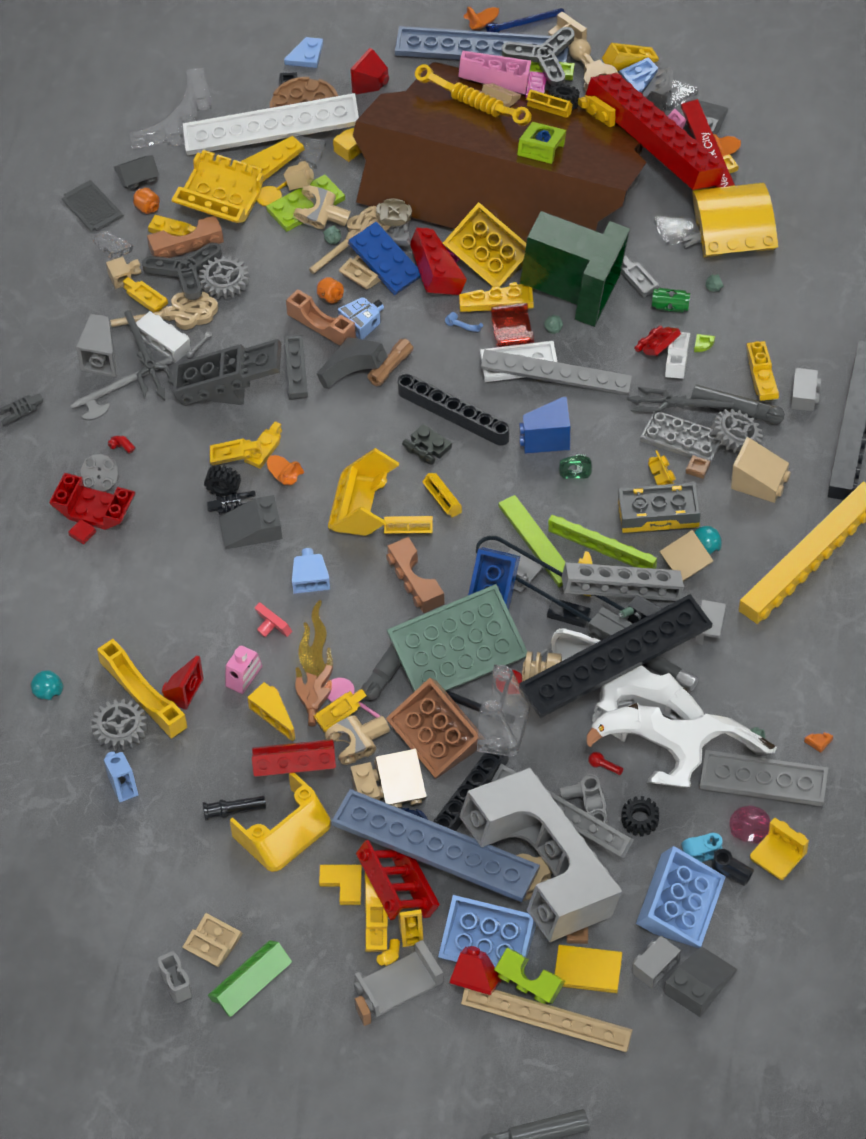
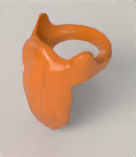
[464,7,499,31]
[713,134,741,156]
[267,455,304,485]

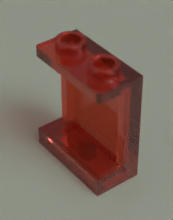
[491,303,534,347]

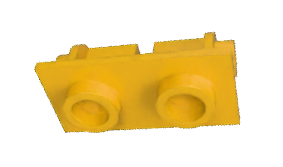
[648,451,676,485]

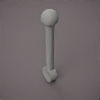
[186,332,212,358]

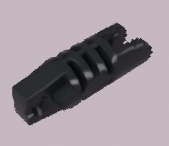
[207,491,256,514]

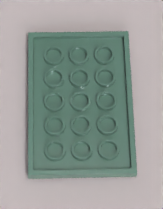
[387,584,527,692]

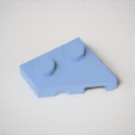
[284,37,323,68]
[619,57,658,93]

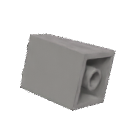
[76,314,117,377]

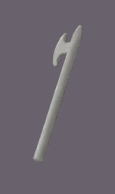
[70,356,173,419]

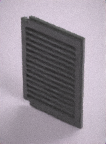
[62,180,124,232]

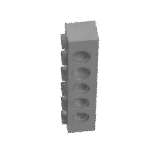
[562,562,684,601]

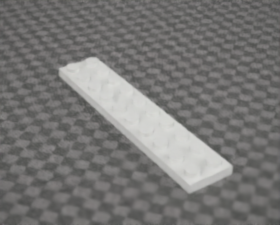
[183,93,359,155]

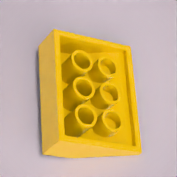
[443,202,526,288]

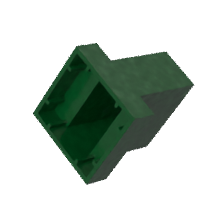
[520,211,630,327]

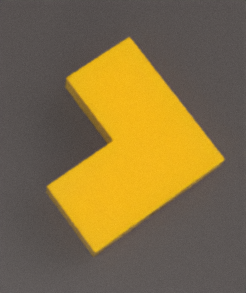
[319,865,362,905]

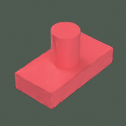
[255,602,293,637]

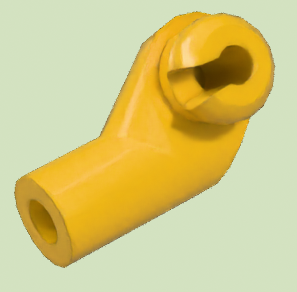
[376,939,400,966]

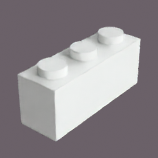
[136,311,191,363]

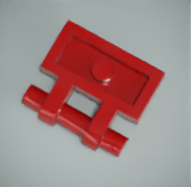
[634,326,681,356]

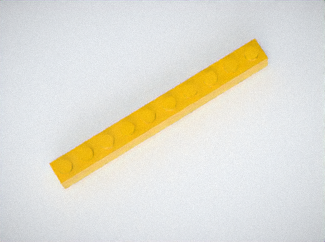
[739,481,866,624]

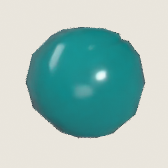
[694,526,722,555]
[30,670,64,700]

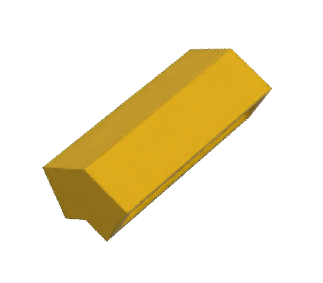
[526,89,573,118]
[422,473,462,518]
[384,516,433,534]

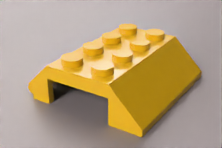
[171,150,264,223]

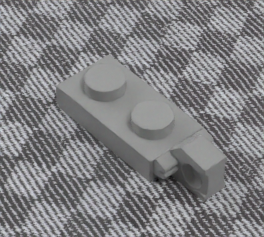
[621,255,659,297]

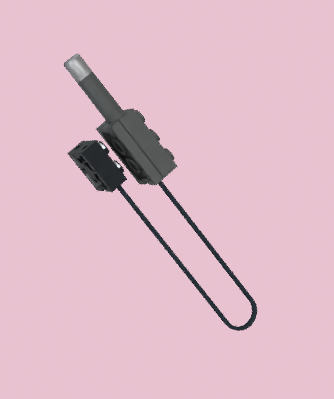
[476,535,698,691]

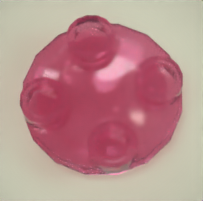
[730,806,771,844]

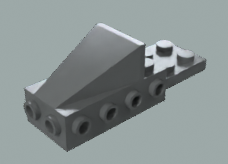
[173,339,282,405]

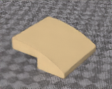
[480,83,521,107]
[339,255,381,289]
[660,530,714,581]
[182,913,243,967]

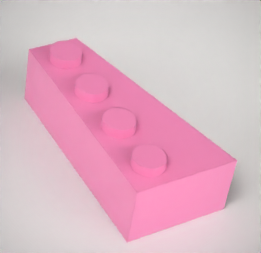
[458,51,531,94]

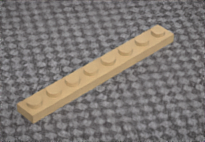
[461,988,633,1052]

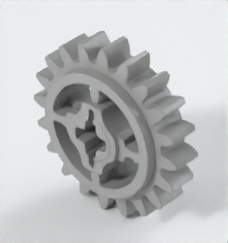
[199,256,250,299]
[711,409,763,453]
[91,699,148,751]

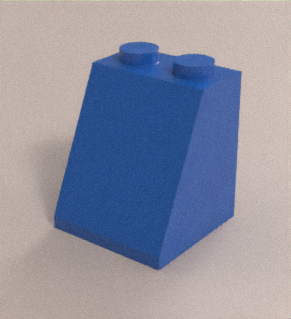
[519,397,570,454]

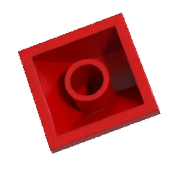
[350,48,389,95]
[162,655,204,710]
[450,946,501,995]

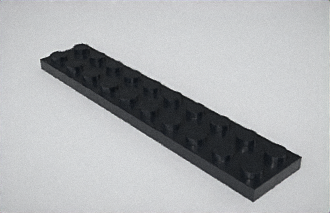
[519,594,713,718]

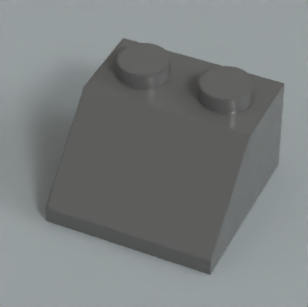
[114,155,159,189]

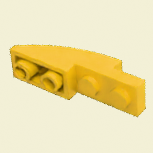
[746,341,779,401]
[365,872,388,952]

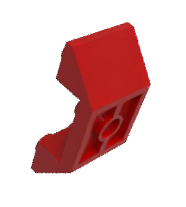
[49,473,136,530]

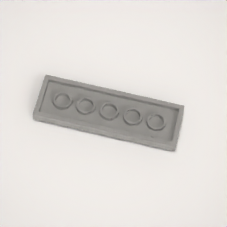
[700,750,828,807]

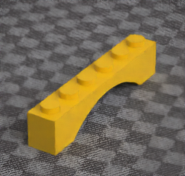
[97,639,187,739]

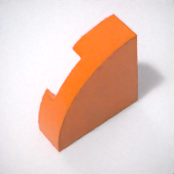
[804,732,833,753]

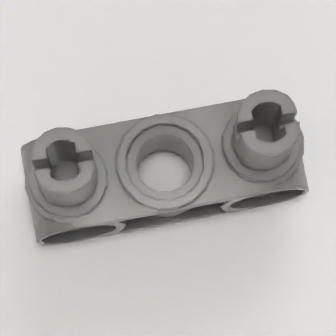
[560,774,609,834]

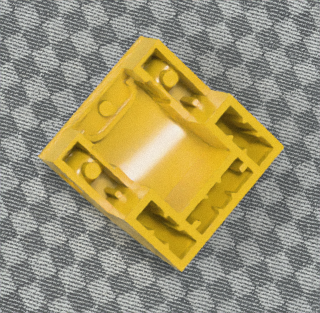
[692,183,778,258]

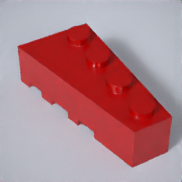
[410,227,467,295]

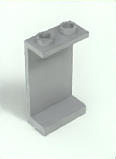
[354,940,444,1017]

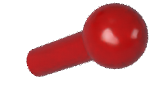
[588,752,623,775]

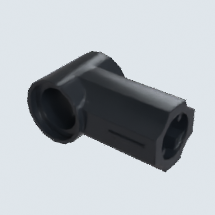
[711,849,754,886]

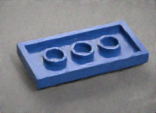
[348,222,421,296]

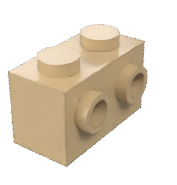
[351,762,384,801]

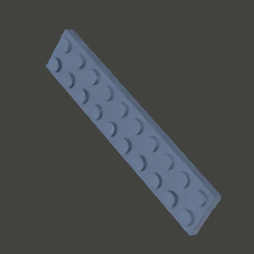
[395,26,569,63]
[332,789,540,902]

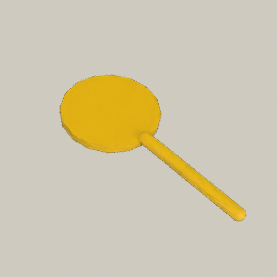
[256,181,287,207]

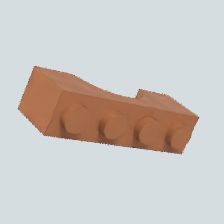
[147,216,224,258]
[286,289,356,346]
[386,537,445,613]

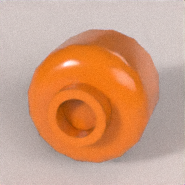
[133,188,160,214]
[317,277,344,304]

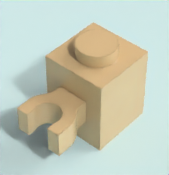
[284,161,314,190]
[106,257,141,289]

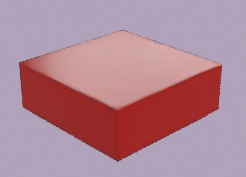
[68,519,96,545]

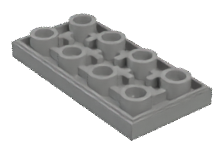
[640,412,721,465]

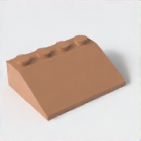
[386,678,487,779]

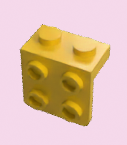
[750,818,809,880]

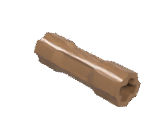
[367,338,413,387]

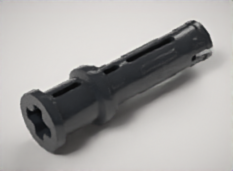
[202,796,266,821]

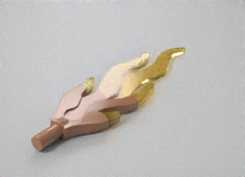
[295,600,333,726]

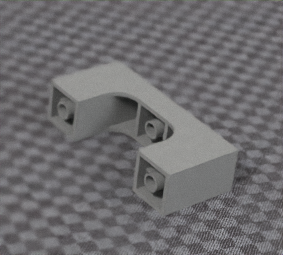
[459,768,622,942]

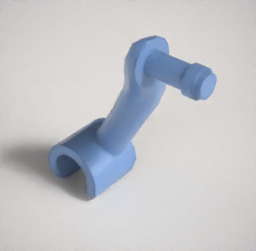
[445,312,483,332]

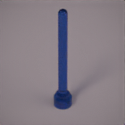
[486,8,565,33]

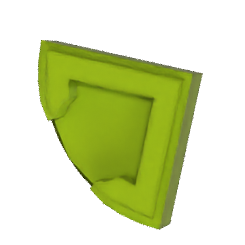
[694,334,715,352]

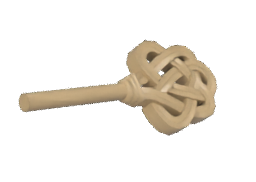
[309,206,391,274]
[110,292,218,330]

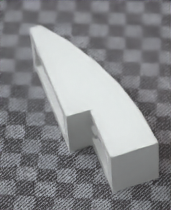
[665,332,690,379]

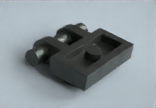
[402,424,452,465]

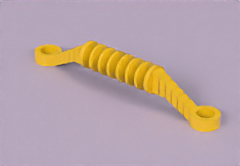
[415,64,531,126]

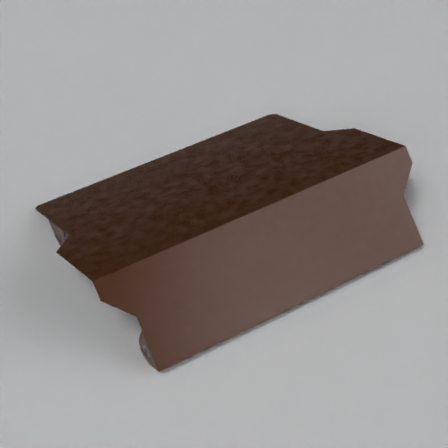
[353,62,647,242]

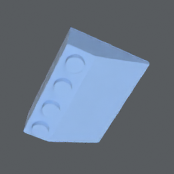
[636,846,726,948]
[438,895,536,967]

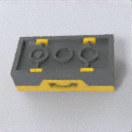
[618,482,700,533]

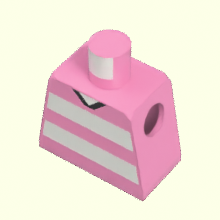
[225,645,262,695]

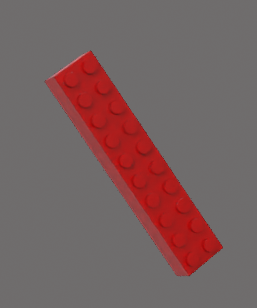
[586,73,726,190]

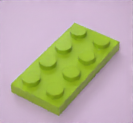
[266,174,346,232]

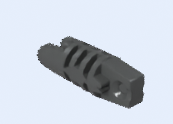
[0,393,43,426]

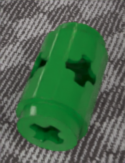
[651,287,690,313]

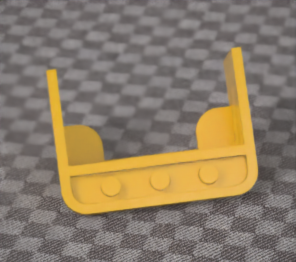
[328,448,399,536]
[230,773,331,872]

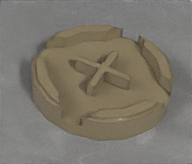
[376,198,412,226]

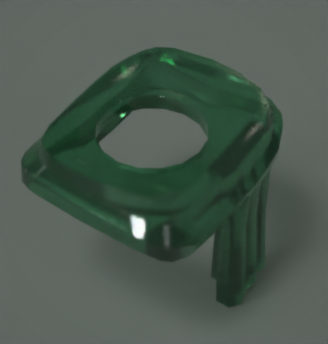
[559,454,592,479]

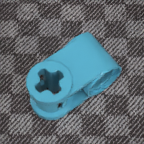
[681,833,723,862]

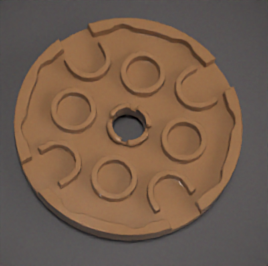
[270,77,338,135]

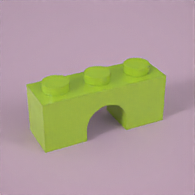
[494,948,565,1004]

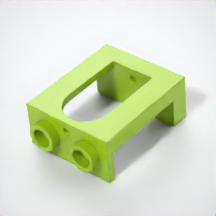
[517,122,566,164]

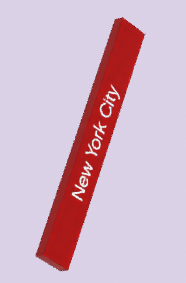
[681,99,735,188]

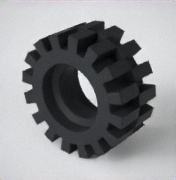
[548,84,580,110]
[204,465,241,497]
[621,796,659,837]

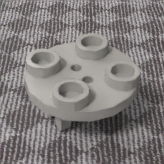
[80,454,119,491]

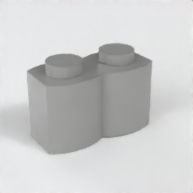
[158,951,192,1003]

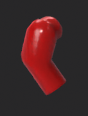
[108,436,136,454]

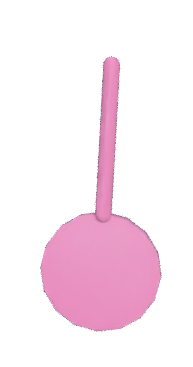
[325,678,380,718]

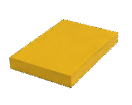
[555,945,622,993]

